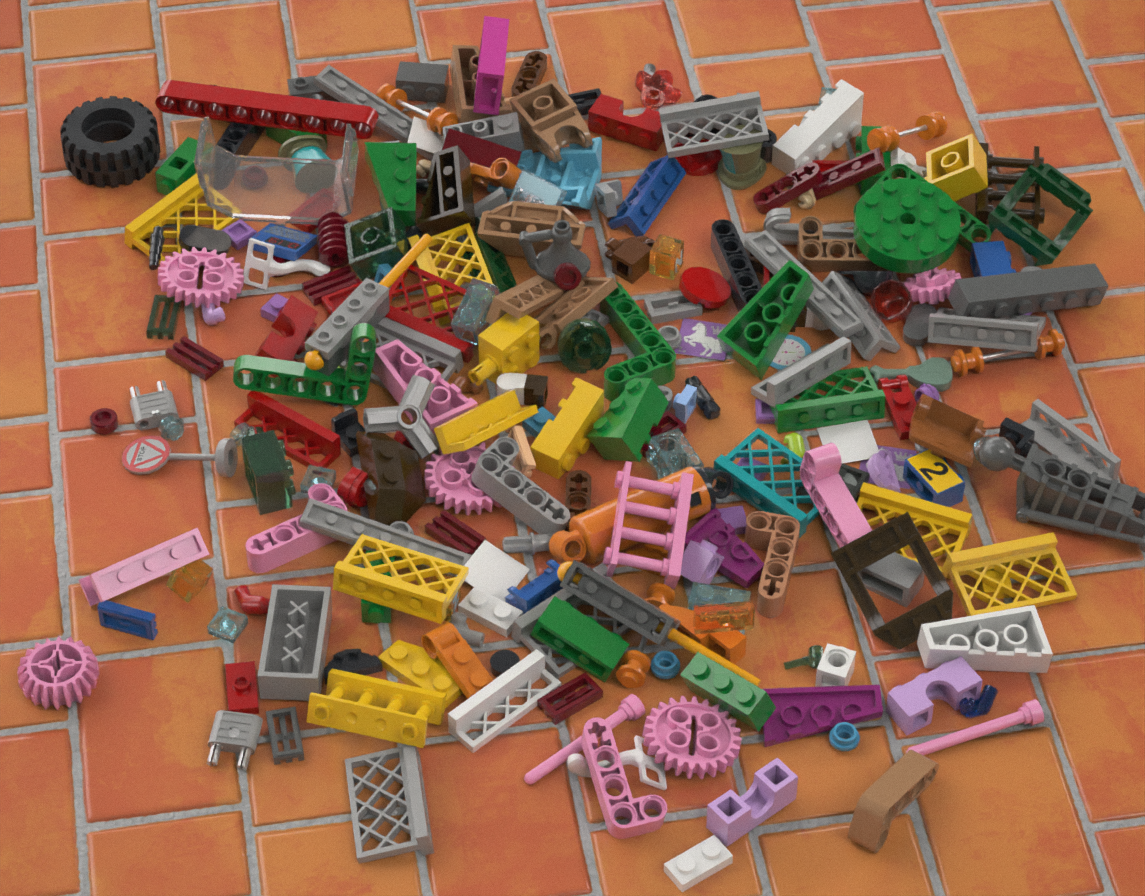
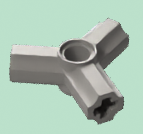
[363,375,440,459]

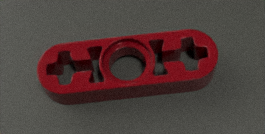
[753,162,823,214]

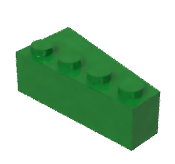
[717,260,814,380]

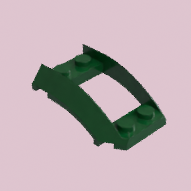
[988,163,1093,266]

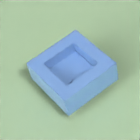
[672,384,697,424]

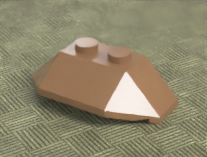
[477,201,585,257]

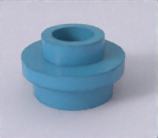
[650,651,680,679]
[829,722,860,751]

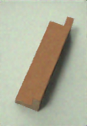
[485,275,564,324]

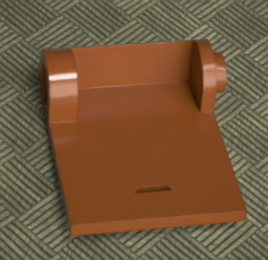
[908,394,986,468]

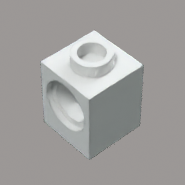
[815,643,856,687]

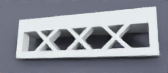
[448,649,561,753]

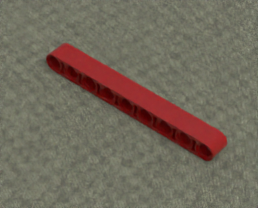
[155,80,379,139]

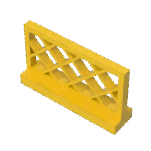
[124,173,242,264]
[408,223,497,326]
[857,482,972,579]
[942,532,1077,616]
[333,534,469,624]

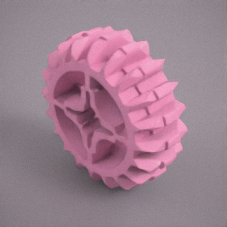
[17,636,99,710]

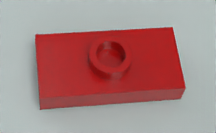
[225,661,259,714]

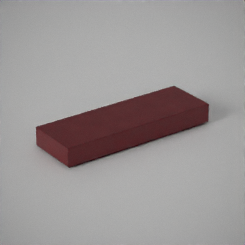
[442,128,522,168]
[813,147,885,201]

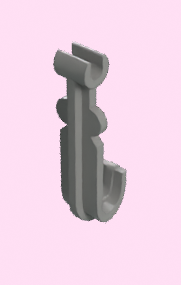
[763,208,855,245]

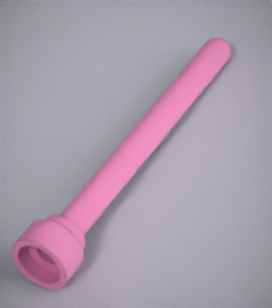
[524,694,645,784]
[906,699,1044,756]

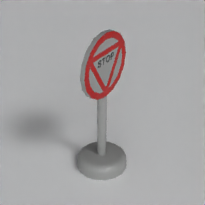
[122,435,238,477]

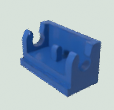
[505,559,563,614]

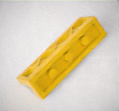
[434,390,539,455]

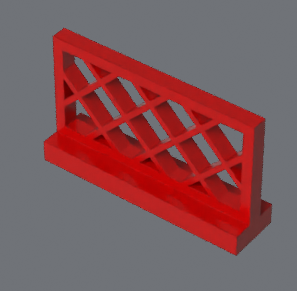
[385,265,492,364]

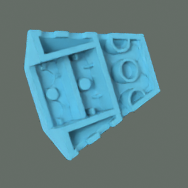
[487,137,602,210]

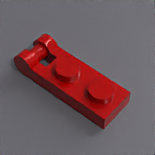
[878,374,917,440]

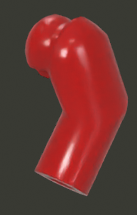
[234,585,270,615]

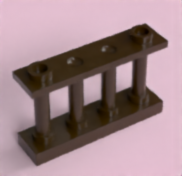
[975,143,1045,230]

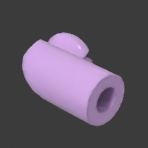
[201,303,226,326]

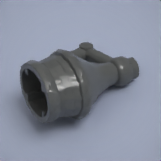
[519,220,591,293]

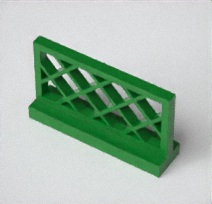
[765,366,885,433]

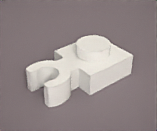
[891,147,927,178]

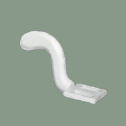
[243,238,330,290]
[567,735,667,790]

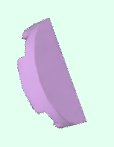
[867,450,901,493]

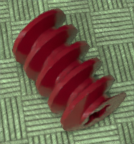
[317,212,352,268]

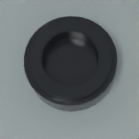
[490,650,520,677]

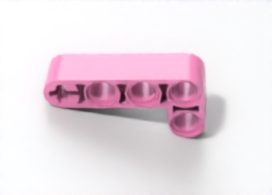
[800,443,872,548]
[246,483,347,573]
[581,717,667,839]

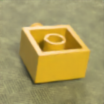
[924,133,988,202]
[468,313,540,386]

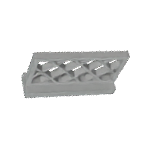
[659,91,769,158]
[928,307,1046,352]
[339,317,464,389]
[511,562,632,679]
[345,744,434,863]

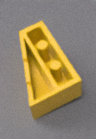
[530,377,604,479]

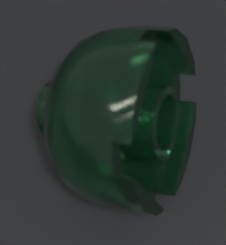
[557,318,612,374]

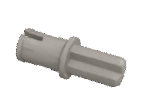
[502,532,555,555]

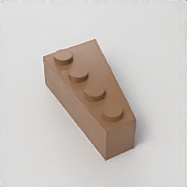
[450,45,512,123]

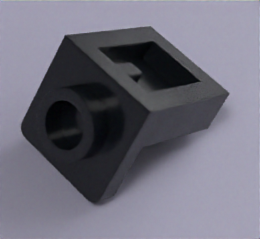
[331,408,366,457]
[999,417,1035,458]

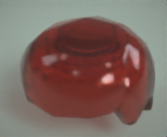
[871,280,913,323]

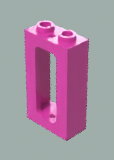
[473,16,509,115]

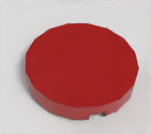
[674,137,722,176]
[679,267,731,309]

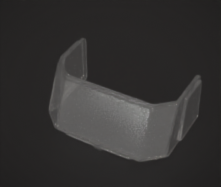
[194,117,359,226]

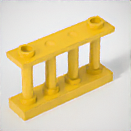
[307,668,447,748]

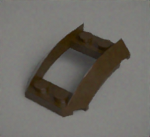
[830,512,953,650]

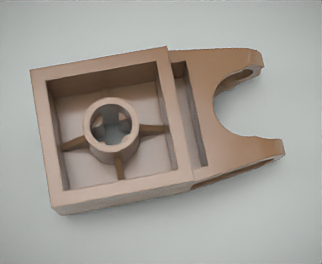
[509,79,593,163]

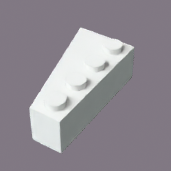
[772,79,864,174]
[917,605,1053,673]

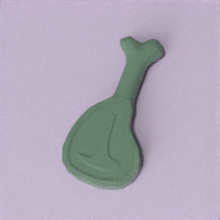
[869,357,953,392]

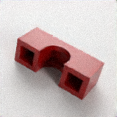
[588,94,664,151]
[255,295,318,378]

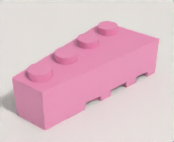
[373,339,478,438]

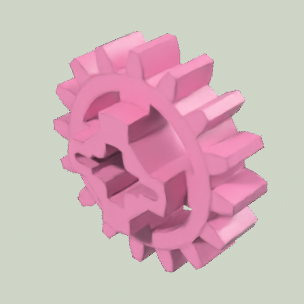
[904,267,961,305]

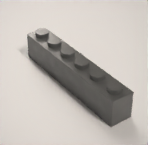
[948,263,1109,318]

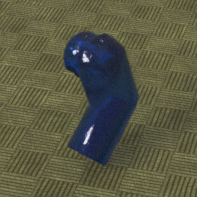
[959,685,998,718]

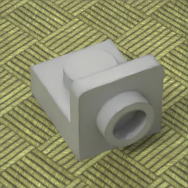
[595,179,623,218]

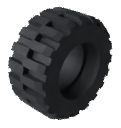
[60,96,161,188]

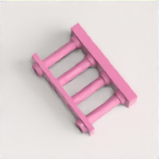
[603,461,694,589]
[78,527,209,606]

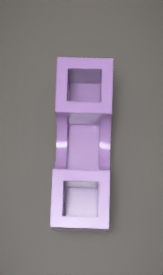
[886,656,983,735]
[706,758,798,847]

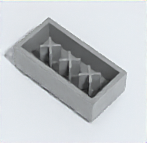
[258,584,333,701]

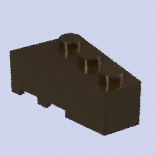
[416,145,476,237]

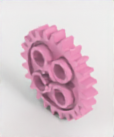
[157,247,244,308]
[424,442,515,515]
[642,696,742,779]

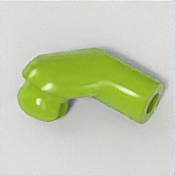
[781,433,805,465]

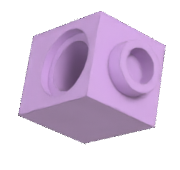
[680,540,724,587]

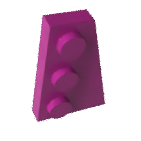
[684,508,764,589]

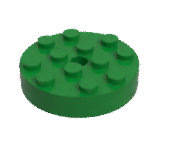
[853,178,961,273]

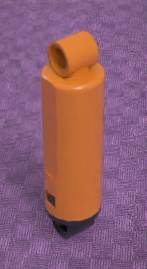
[549,465,734,564]

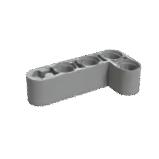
[471,437,570,534]

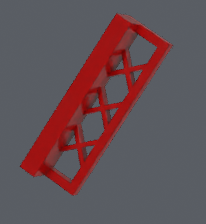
[234,391,341,474]

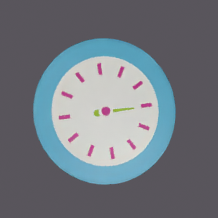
[770,334,811,370]

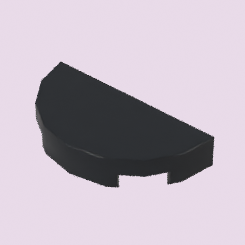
[324,648,383,685]

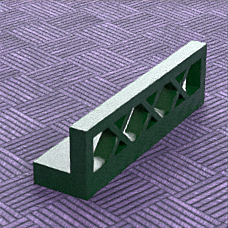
[463,233,517,313]

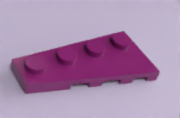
[763,685,883,748]

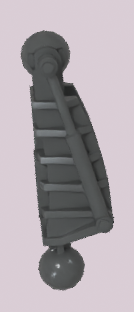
[979,436,1145,552]

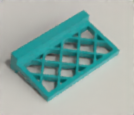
[714,428,820,538]

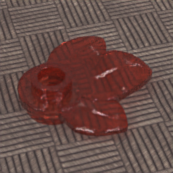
[635,69,682,110]

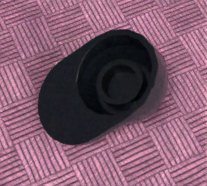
[837,271,893,295]

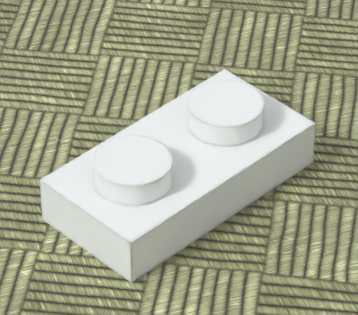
[458,587,523,637]
[664,835,733,892]

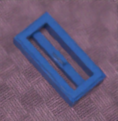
[97,600,158,640]

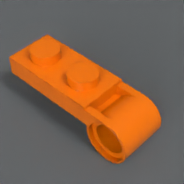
[470,158,522,189]
[421,622,493,699]

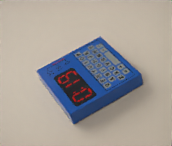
[248,223,318,261]

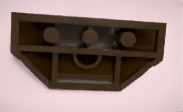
[356,431,426,526]

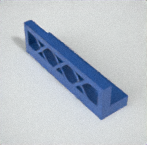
[608,155,686,237]

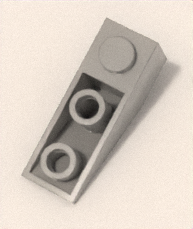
[442,112,525,151]

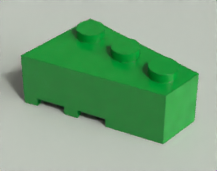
[365,142,417,226]
[587,378,669,462]

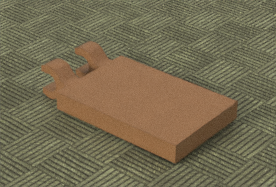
[534,277,618,349]

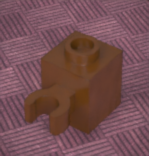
[605,237,653,284]

